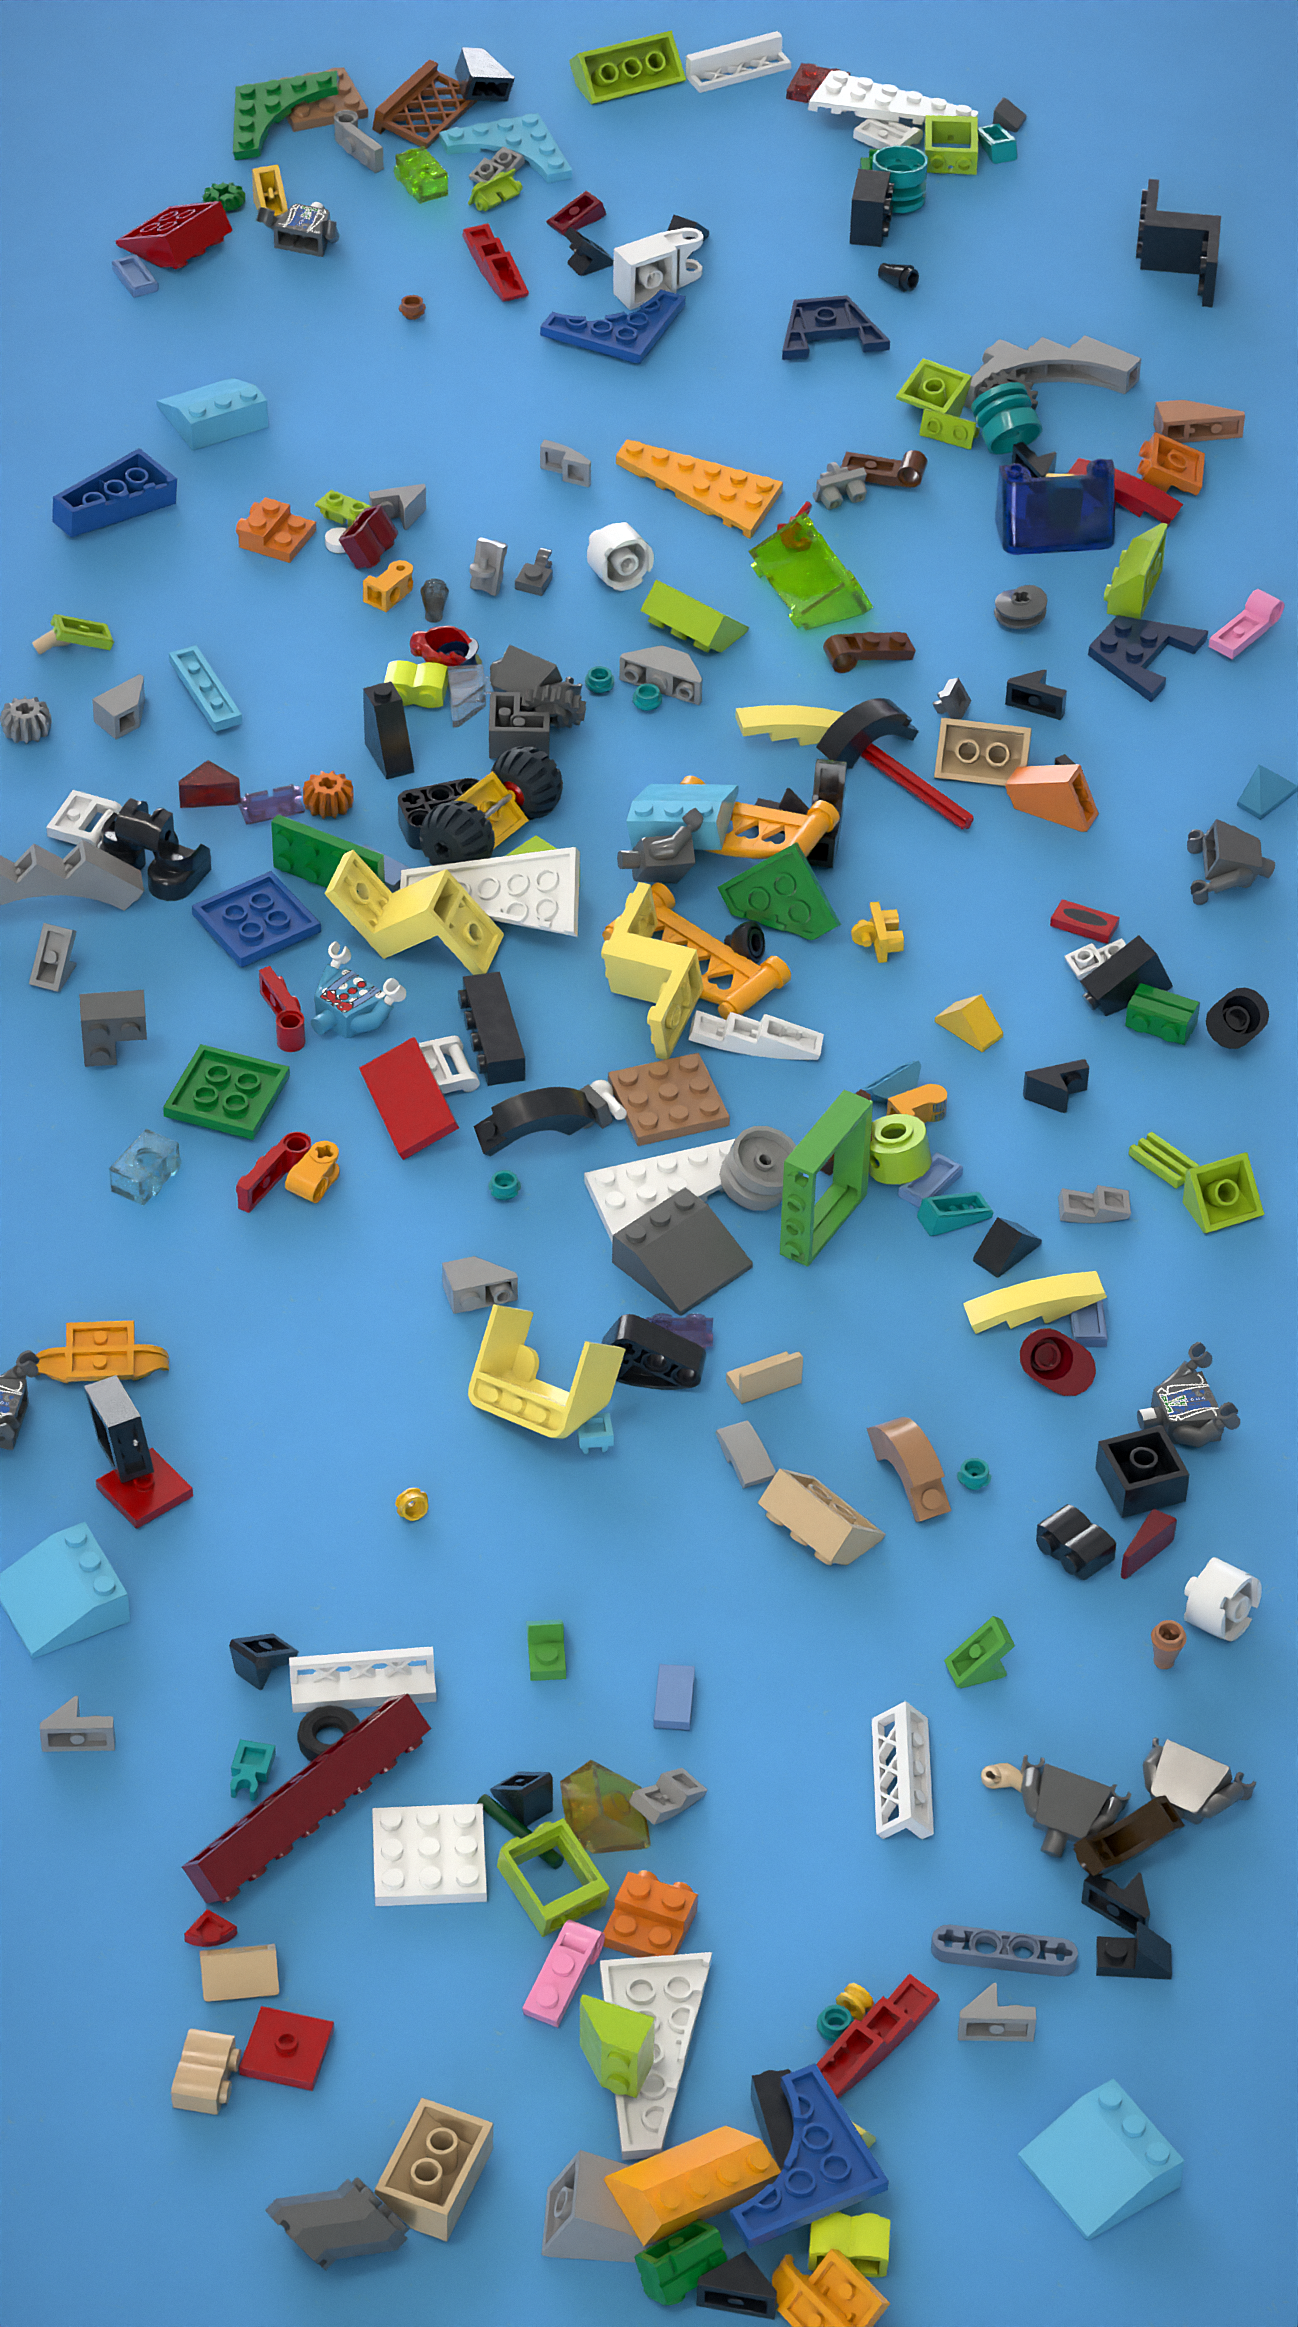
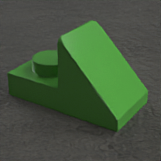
[944,1616,1015,1689]
[526,1619,566,1681]

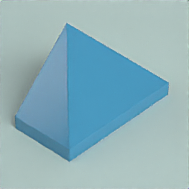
[1237,764,1298,820]
[862,1060,921,1104]

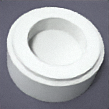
[325,527,346,554]

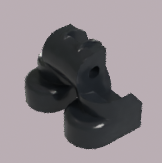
[96,798,211,901]

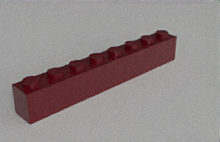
[182,1693,431,1904]

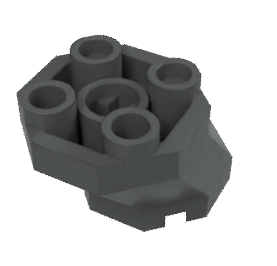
[265,2177,409,2271]

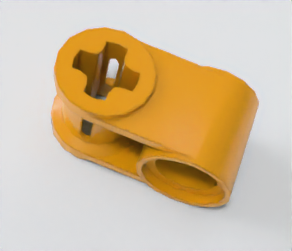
[285,1141,340,1203]

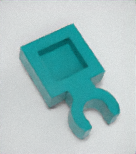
[230,1739,276,1801]

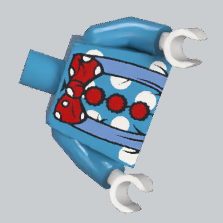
[311,941,406,1038]

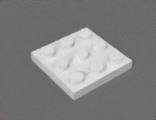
[372,1804,487,1906]

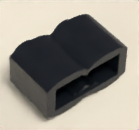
[1036,1504,1116,1580]

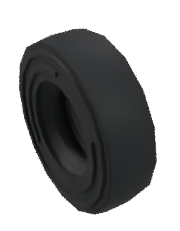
[297,1705,360,1762]

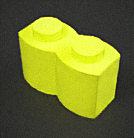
[384,660,448,708]
[808,2211,890,2278]

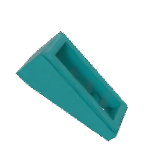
[978,123,1017,164]
[917,1192,994,1236]

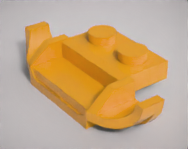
[36,1320,169,1383]
[772,2249,891,2327]

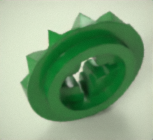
[203,181,245,212]

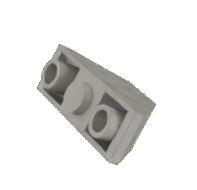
[619,645,702,705]

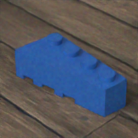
[52,448,177,537]

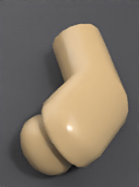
[32,629,70,655]
[981,1763,1022,1793]

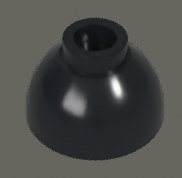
[724,921,765,964]

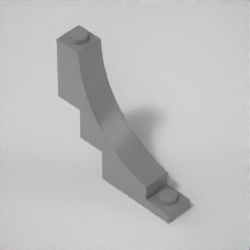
[0,840,144,911]

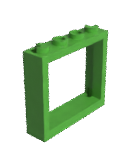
[780,1089,873,1267]

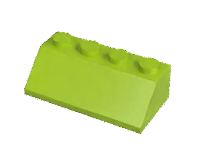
[569,30,686,105]

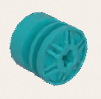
[872,145,928,213]
[971,382,1043,454]

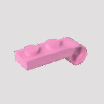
[1209,589,1284,659]
[522,1919,605,2028]

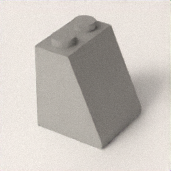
[541,2150,665,2263]

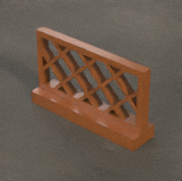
[372,59,477,149]

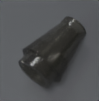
[420,579,449,623]

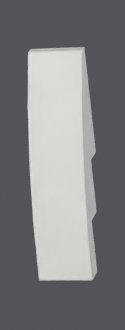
[688,1010,824,1060]

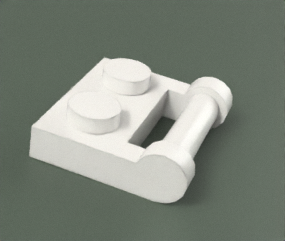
[853,118,923,149]
[46,790,122,846]
[419,1036,480,1094]

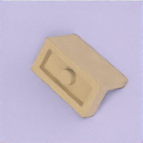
[726,1351,803,1404]
[200,1944,279,2002]

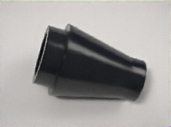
[878,263,919,292]

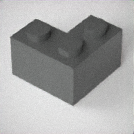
[489,692,550,758]
[79,990,147,1067]

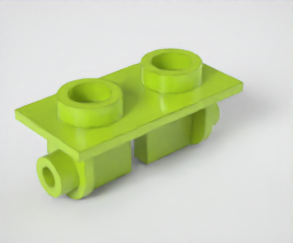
[468,168,523,211]
[919,408,980,450]
[315,490,372,527]

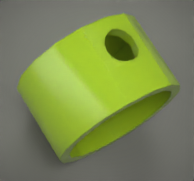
[869,1114,932,1184]

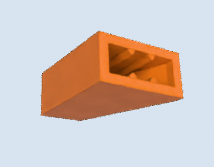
[1005,764,1099,832]

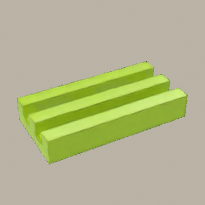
[50,614,114,650]
[1129,1131,1199,1189]

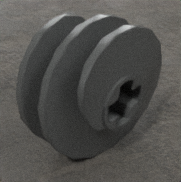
[994,585,1048,629]

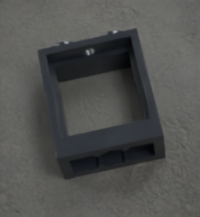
[84,1375,154,1483]

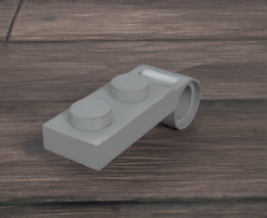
[334,110,384,173]

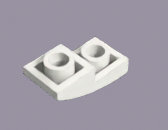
[1064,938,1126,980]

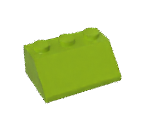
[1104,523,1168,619]
[640,579,749,653]

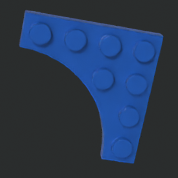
[540,289,685,364]
[730,2063,889,2249]

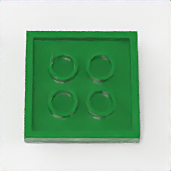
[163,1044,290,1140]

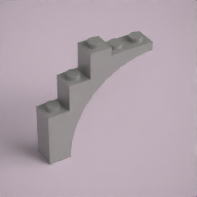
[964,335,1141,409]

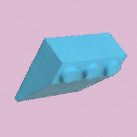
[157,378,268,451]
[626,784,739,850]
[0,1522,130,1659]
[1017,2078,1185,2241]

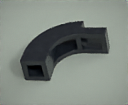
[816,698,919,769]
[806,759,847,868]
[473,1087,595,1157]

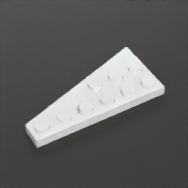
[808,71,979,125]
[400,847,580,937]
[584,1139,735,1242]
[600,1952,712,2160]

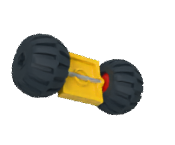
[420,746,563,866]

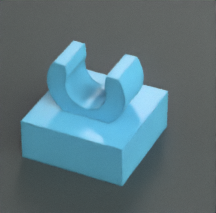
[576,1413,614,1454]

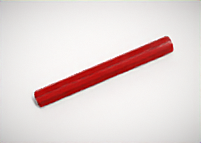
[861,743,974,829]

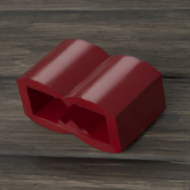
[339,504,398,569]

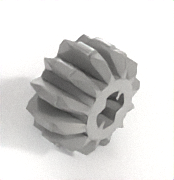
[0,696,52,744]

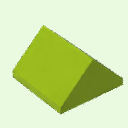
[896,358,972,417]
[1182,1152,1264,1233]

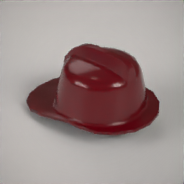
[1020,1328,1096,1396]

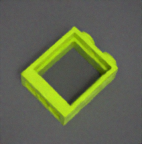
[924,115,978,174]
[497,1818,610,1937]

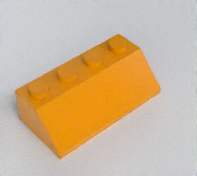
[603,2125,781,2246]

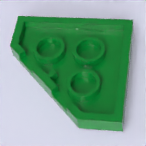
[717,843,841,940]

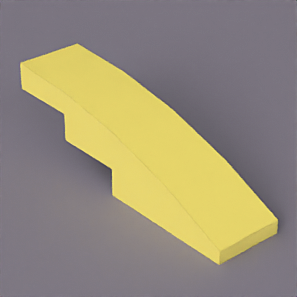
[735,705,844,746]
[963,1271,1107,1334]

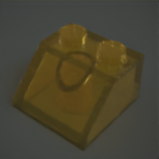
[560,1760,651,1853]

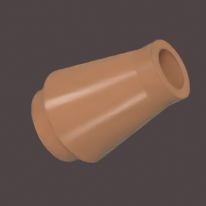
[1151,1620,1187,1669]

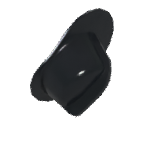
[1206,987,1269,1049]

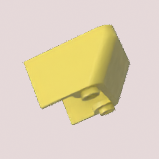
[468,1304,625,1439]

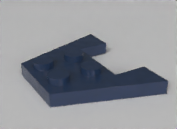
[782,295,890,360]
[1088,615,1208,702]

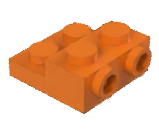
[1137,432,1205,496]
[236,497,316,563]
[603,1870,698,1958]

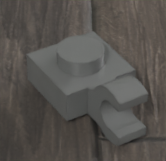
[515,548,553,596]

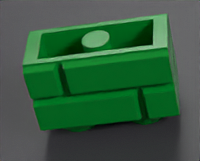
[1125,983,1200,1045]
[634,2219,728,2305]

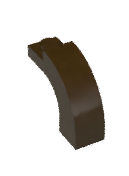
[1073,1795,1185,1876]

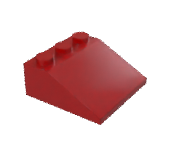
[115,201,233,269]

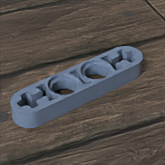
[931,1925,1078,1977]

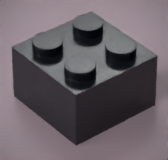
[849,169,894,247]
[1095,1425,1190,1518]

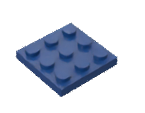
[192,871,321,968]

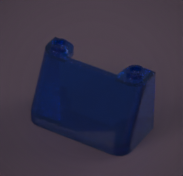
[995,459,1115,555]

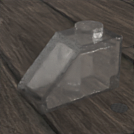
[447,664,491,728]

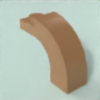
[866,1417,951,1522]

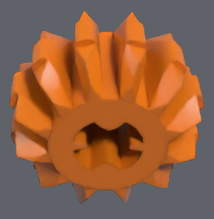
[303,770,354,819]

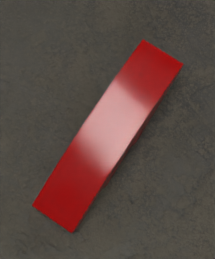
[462,223,529,302]
[1067,458,1183,526]
[816,1973,940,2099]

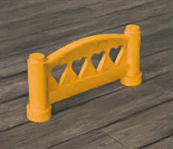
[680,776,840,859]
[602,883,791,1020]

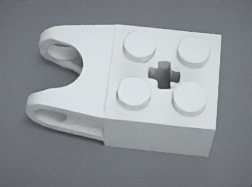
[613,228,703,310]

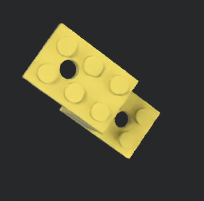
[324,850,504,975]
[601,882,704,1060]

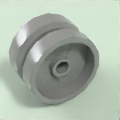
[719,1126,796,1210]

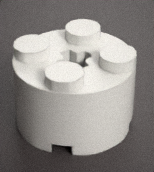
[587,522,654,591]
[1184,1557,1262,1641]

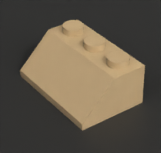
[934,718,1032,786]
[758,1469,886,1566]
[375,2098,493,2242]

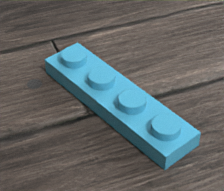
[169,645,242,732]

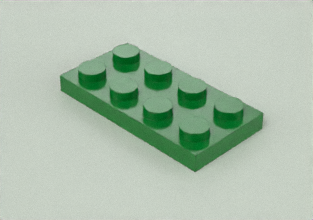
[271,814,385,893]

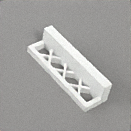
[686,31,791,93]
[289,1646,436,1713]
[872,1701,934,1840]

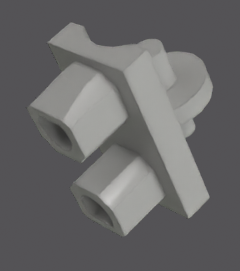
[812,462,867,510]
[469,537,508,596]

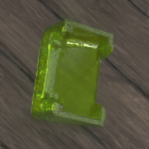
[748,512,874,631]

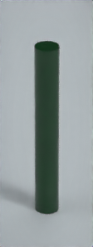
[477,1794,564,1869]

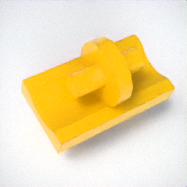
[851,901,904,963]

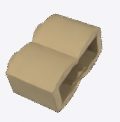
[171,2028,241,2115]

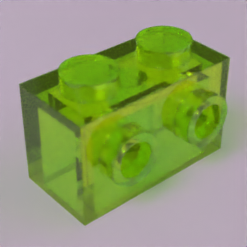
[393,146,448,204]

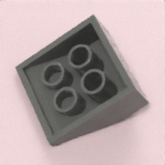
[612,1187,753,1316]

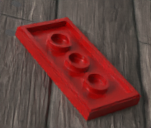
[359,1037,459,1160]

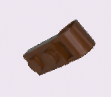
[840,450,928,488]
[823,631,916,673]

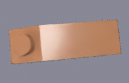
[1153,400,1245,443]

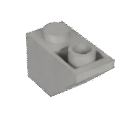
[92,674,145,739]
[442,1256,518,1314]

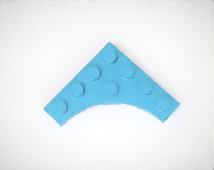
[439,113,572,183]

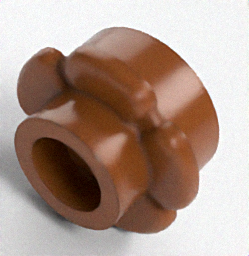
[399,295,426,320]

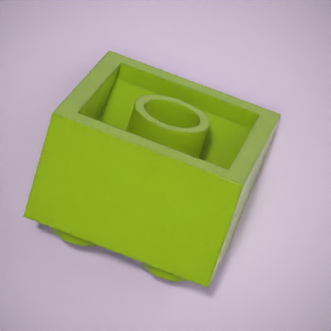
[580,1994,655,2098]

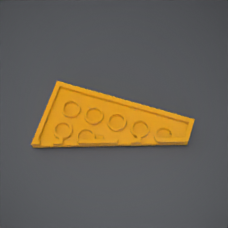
[616,439,783,539]

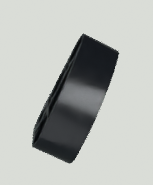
[397,778,480,850]
[601,1314,707,1390]

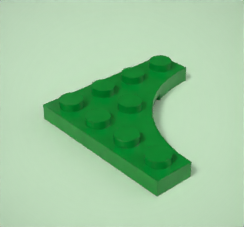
[233,70,339,160]

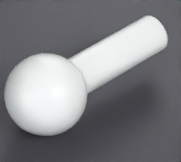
[590,1080,627,1120]

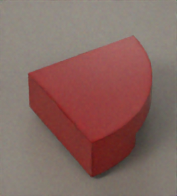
[184,1909,237,1947]

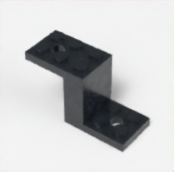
[1136,179,1221,308]

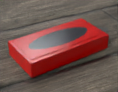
[1050,899,1120,944]

